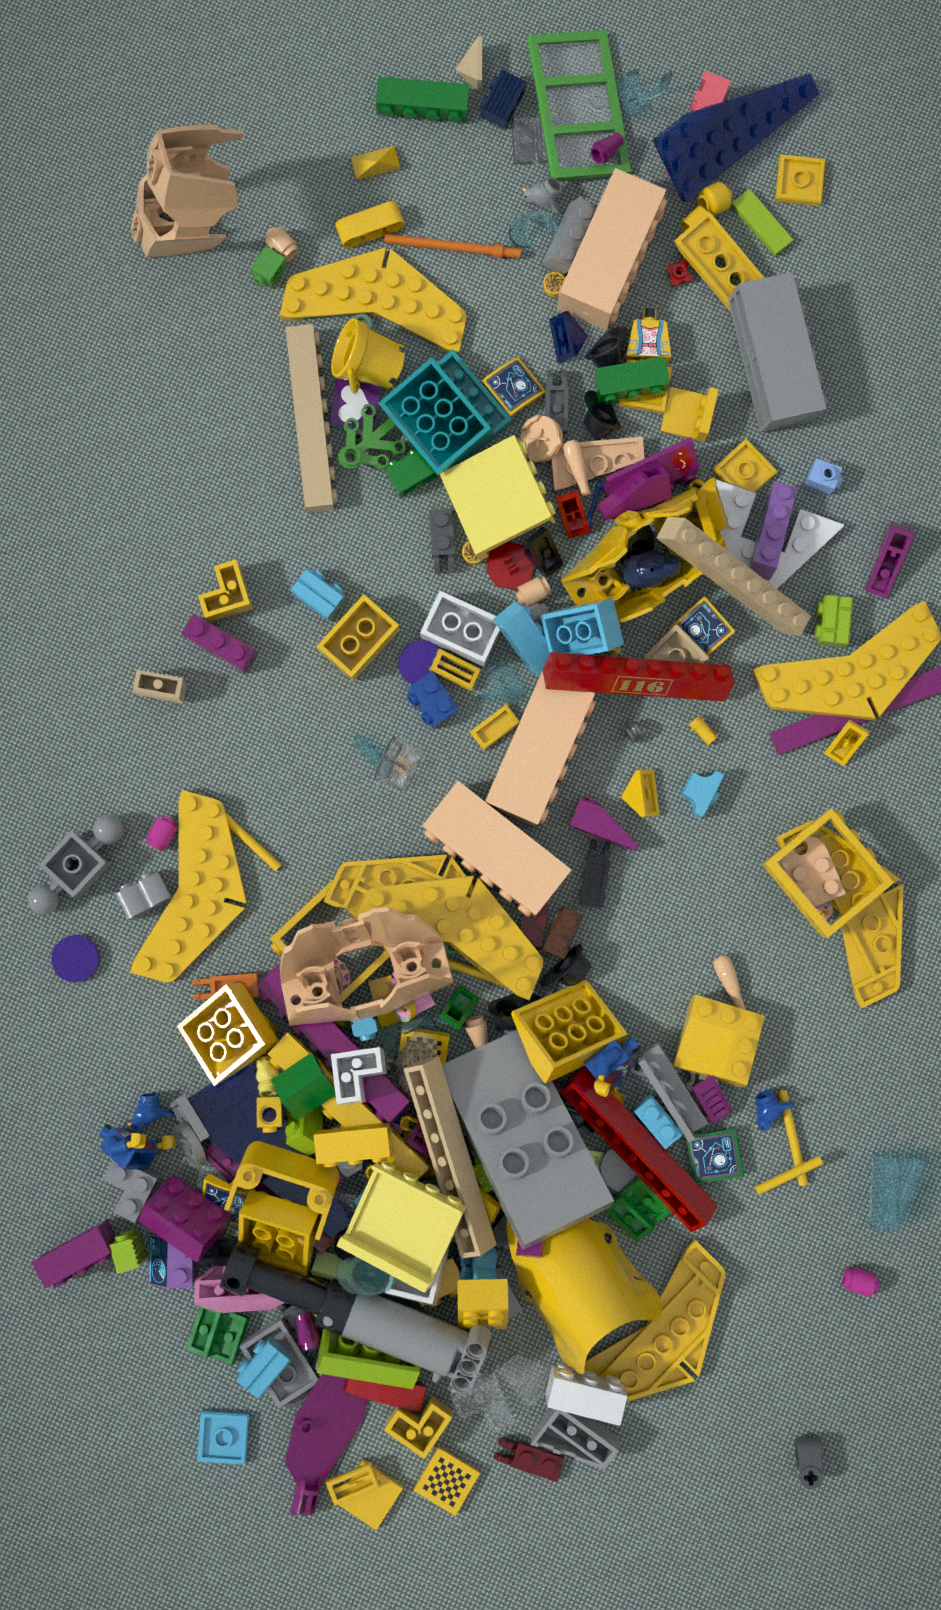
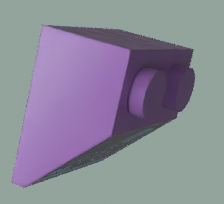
[148,1234,197,1288]

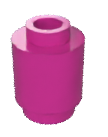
[146,815,178,852]
[842,1267,880,1297]

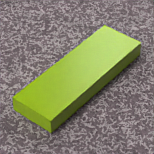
[731,189,793,257]

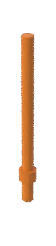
[384,234,521,259]

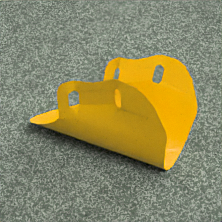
[507,1218,662,1374]

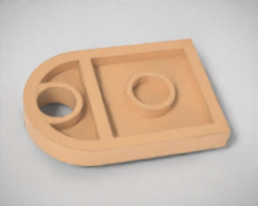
[780,836,846,907]

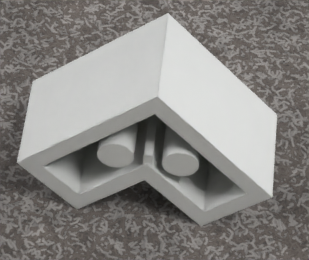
[331,1047,387,1106]

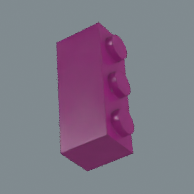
[181,614,257,674]

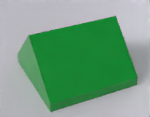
[271,1052,336,1121]

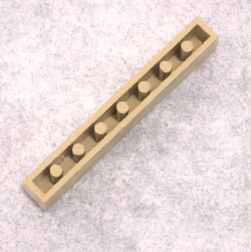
[285,324,338,513]
[657,517,811,636]
[404,1057,496,1258]

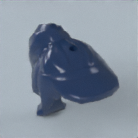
[622,549,683,588]

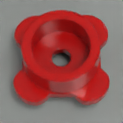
[666,260,692,286]

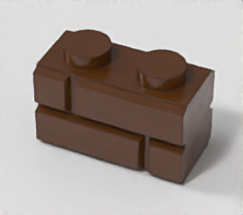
[541,906,584,960]

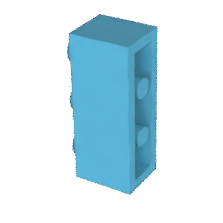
[493,602,549,677]

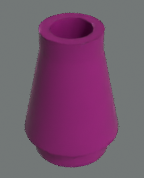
[590,132,624,164]
[295,1312,322,1351]

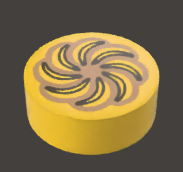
[543,272,565,297]
[462,541,483,565]

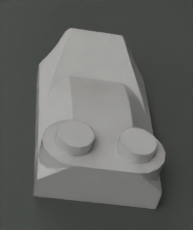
[240,1318,319,1409]

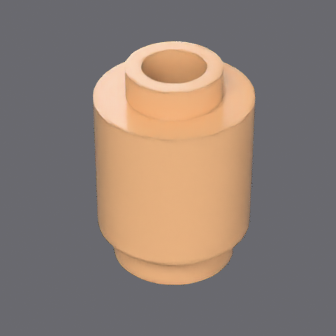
[265,226,299,262]
[515,577,552,607]

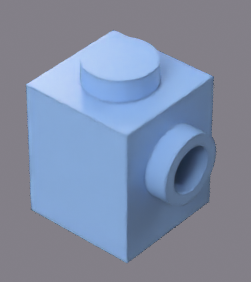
[804,458,843,495]

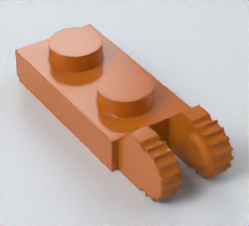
[192,973,260,1000]

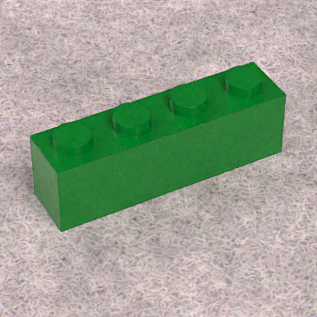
[376,76,469,123]

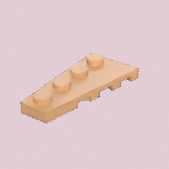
[551,437,645,492]

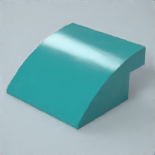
[378,349,513,475]

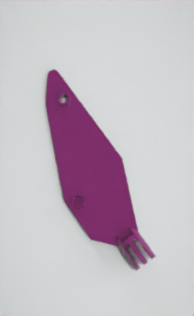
[285,1374,368,1516]

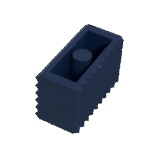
[479,70,526,130]

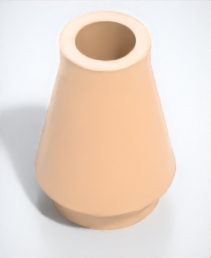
[464,1015,489,1049]

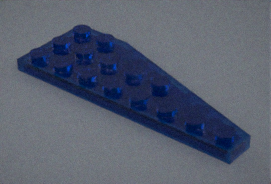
[652,73,819,202]
[188,1064,351,1237]

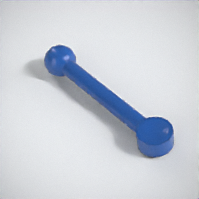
[587,482,604,528]

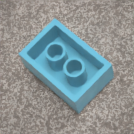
[540,598,624,655]

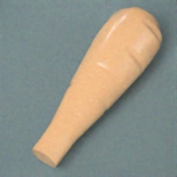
[563,440,591,497]
[713,955,746,1009]

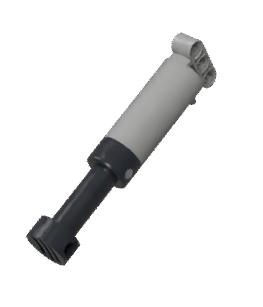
[220,1240,492,1393]

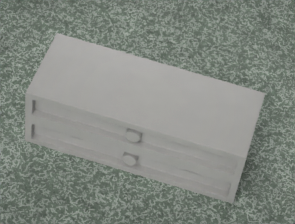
[728,272,827,433]

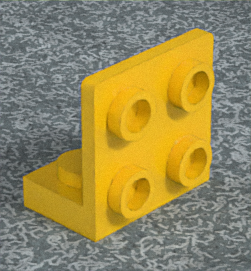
[660,387,719,442]

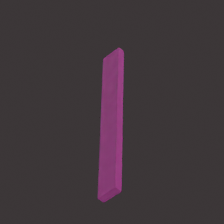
[769,666,941,755]

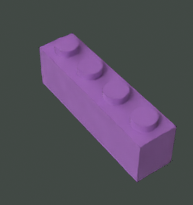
[749,481,797,581]

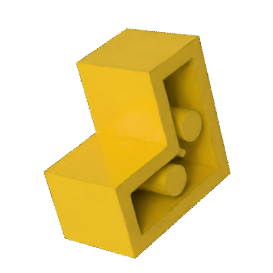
[198,560,253,623]
[384,1396,453,1459]

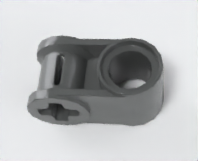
[795,1438,823,1490]

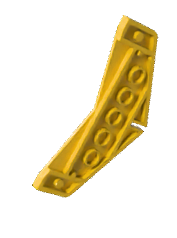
[280,247,466,355]
[752,601,941,720]
[130,790,247,982]
[775,820,904,1008]
[323,855,497,981]
[355,876,543,1000]
[584,1239,726,1402]

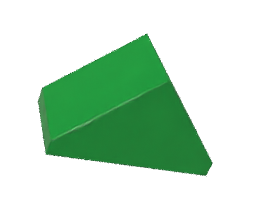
[439,985,479,1030]

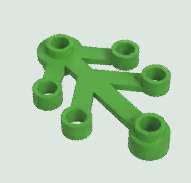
[338,404,406,470]

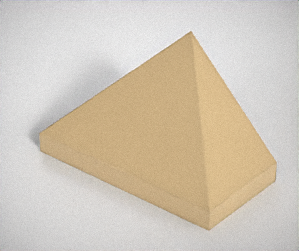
[455,36,482,91]

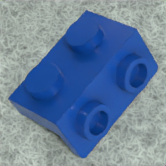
[407,671,459,729]

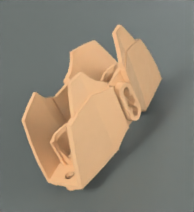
[131,124,244,257]
[280,907,453,1026]

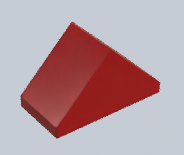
[555,490,591,539]

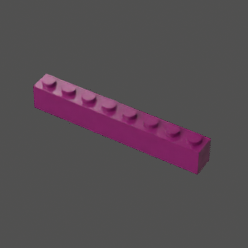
[257,965,413,1123]

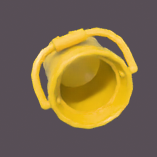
[331,318,405,394]

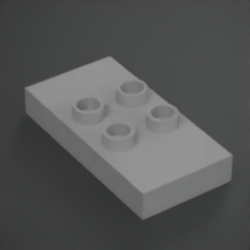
[442,1030,614,1250]

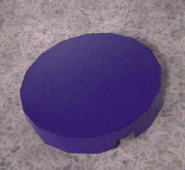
[398,640,445,685]
[52,935,100,982]

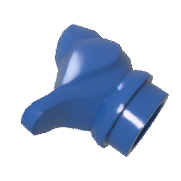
[754,1090,795,1131]
[127,1093,174,1131]

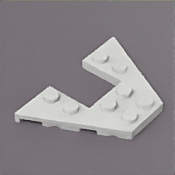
[716,480,844,589]

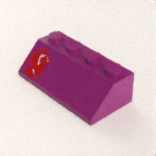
[602,437,700,498]

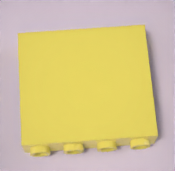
[440,435,556,560]
[337,1161,467,1293]

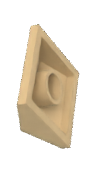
[644,624,710,663]

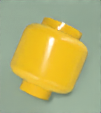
[697,182,732,216]

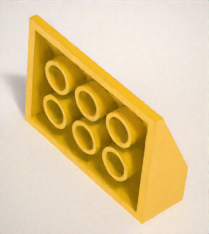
[511,980,628,1084]

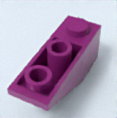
[597,463,672,520]

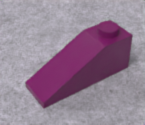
[865,520,915,599]
[569,797,638,851]

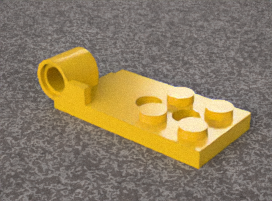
[674,206,764,312]

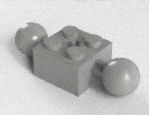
[28,815,124,915]

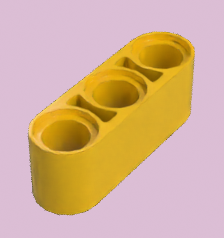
[335,201,405,248]

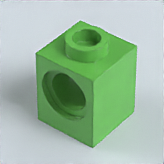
[250,246,287,289]

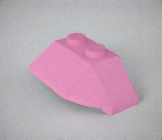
[194,1266,289,1313]

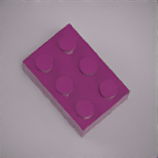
[138,1174,231,1263]
[31,1219,116,1289]

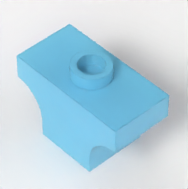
[680,771,724,819]

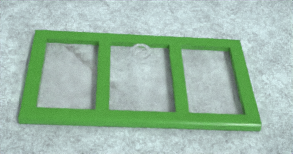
[527,30,631,181]

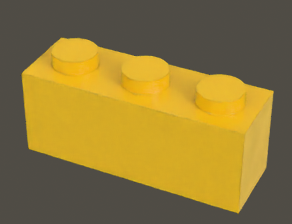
[313,1123,393,1167]

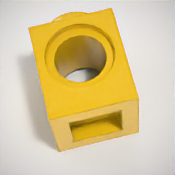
[257,1097,283,1133]

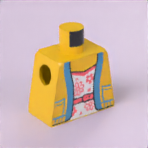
[625,308,671,365]

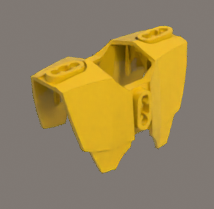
[561,488,728,623]

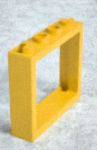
[761,808,894,938]
[270,880,390,1003]

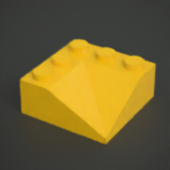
[177,982,279,1086]
[673,995,765,1088]
[238,1189,319,1275]

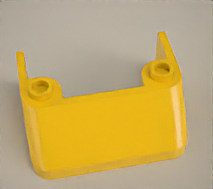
[224,1141,340,1240]

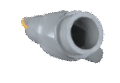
[523,177,562,215]

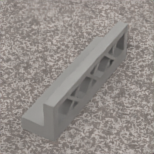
[638,1042,709,1142]

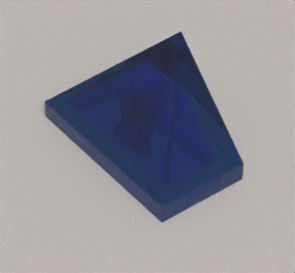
[549,311,588,364]

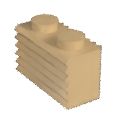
[133,669,188,704]

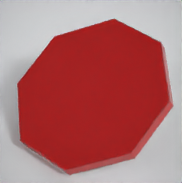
[486,542,534,591]

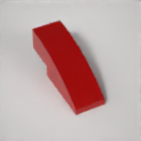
[344,1379,426,1412]

